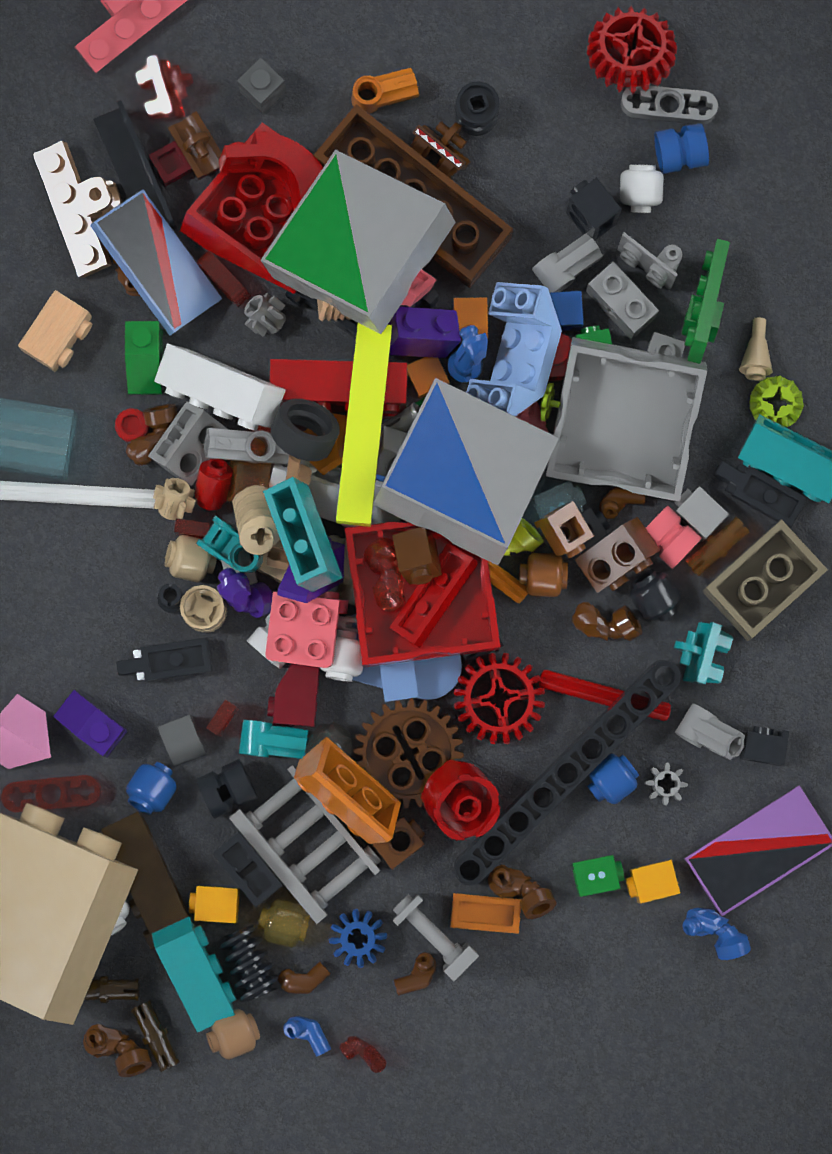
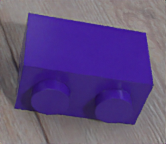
[388,307,461,358]

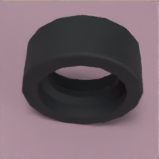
[271,399,340,461]

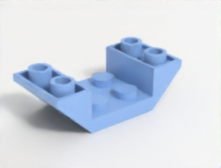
[466,282,562,416]

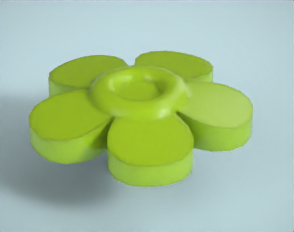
[541,383,561,421]

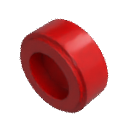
[115,408,149,443]

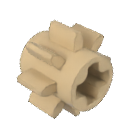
[153,478,196,520]

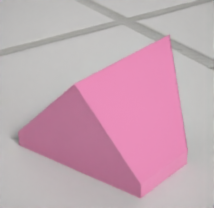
[0,694,51,769]

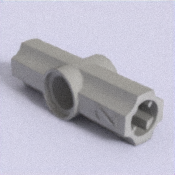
[204,428,309,466]

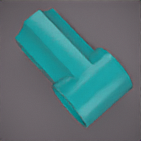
[239,720,309,759]

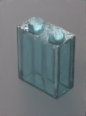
[0,398,78,481]

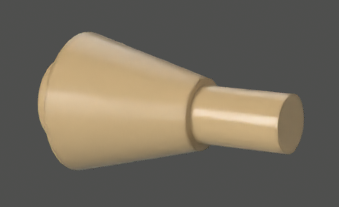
[739,317,773,381]

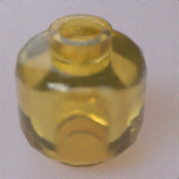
[258,899,310,948]

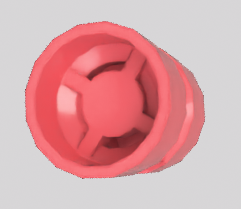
[646,506,702,569]

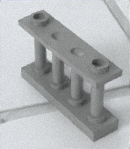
[229,765,381,924]
[393,894,479,981]

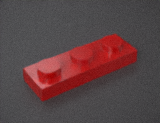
[389,543,478,648]

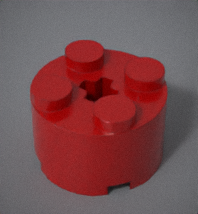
[421,760,500,840]

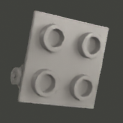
[617,232,682,291]

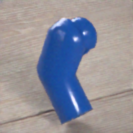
[283,1016,331,1057]

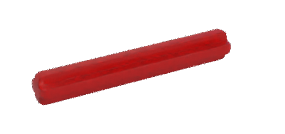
[539,670,671,721]

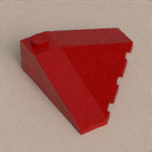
[180,122,297,294]

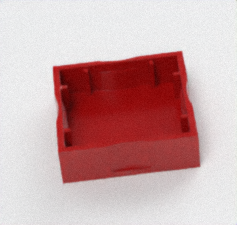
[345,522,500,667]

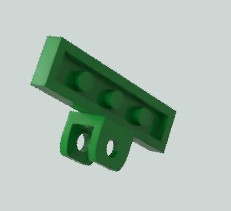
[681,239,730,364]

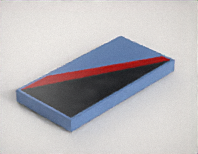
[90,190,222,336]

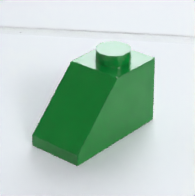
[125,321,163,395]

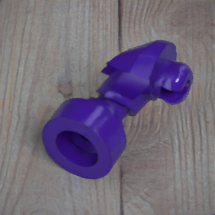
[217,568,273,618]

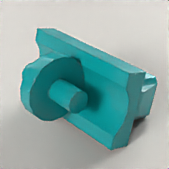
[674,622,733,684]

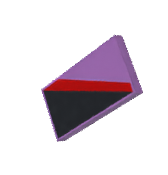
[684,785,832,916]

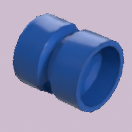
[654,123,709,174]

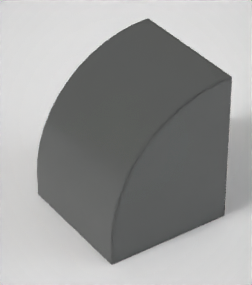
[158,715,206,766]

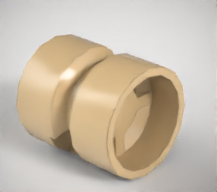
[180,585,228,633]

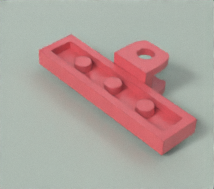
[75,0,187,73]

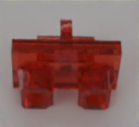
[135,55,194,120]

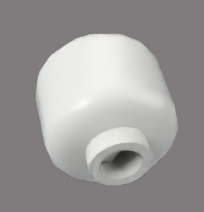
[620,164,664,213]
[320,630,363,682]

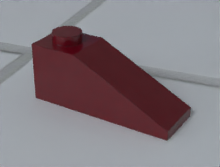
[267,664,320,728]

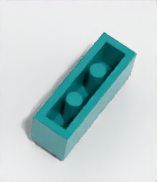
[738,414,832,503]
[263,477,343,592]
[152,917,237,1033]

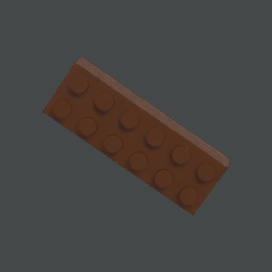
[314,104,513,288]

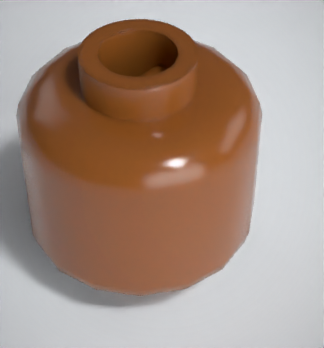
[519,552,568,597]

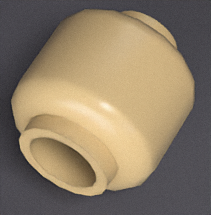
[165,535,217,582]

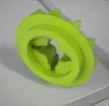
[749,376,804,428]

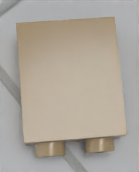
[0,803,138,1025]

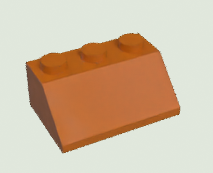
[294,737,401,844]

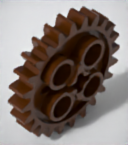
[353,698,464,808]

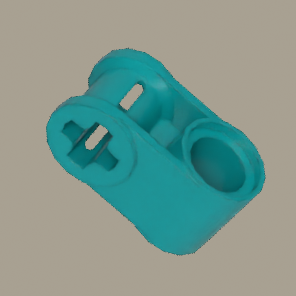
[196,515,263,573]

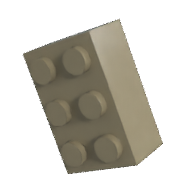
[702,519,828,641]

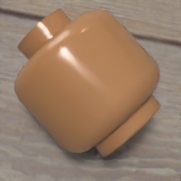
[206,1009,260,1060]

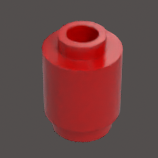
[194,459,233,510]

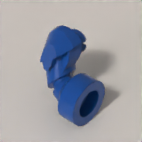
[448,325,488,383]
[682,907,751,960]

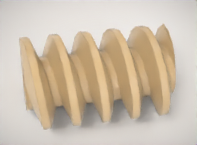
[232,485,280,555]

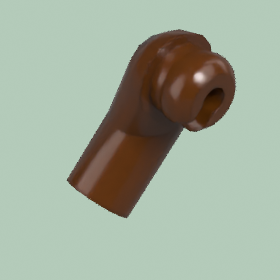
[599,487,645,519]
[394,952,437,996]
[278,961,331,994]

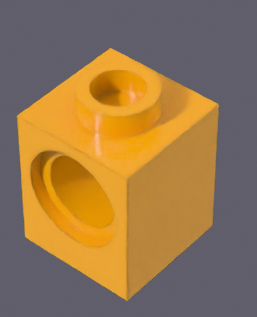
[625,860,680,904]
[189,886,240,923]

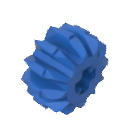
[329,909,387,968]

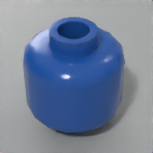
[587,754,639,804]
[126,762,177,815]

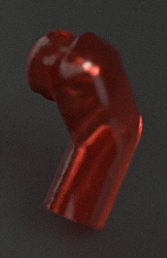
[339,1036,386,1073]

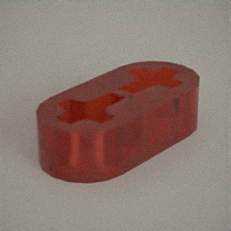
[196,250,251,308]

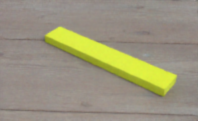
[336,323,392,527]

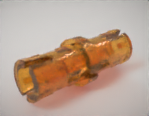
[685,516,750,577]

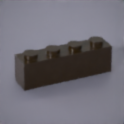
[101,811,195,950]

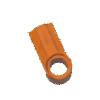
[351,68,419,114]

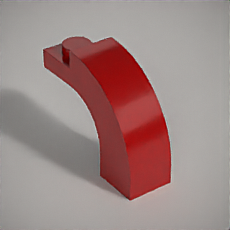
[218,132,323,211]

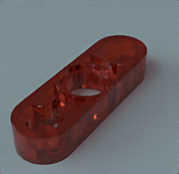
[1,775,102,813]

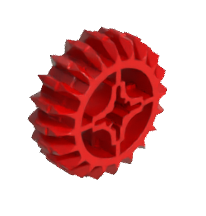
[587,5,677,95]
[454,653,545,745]

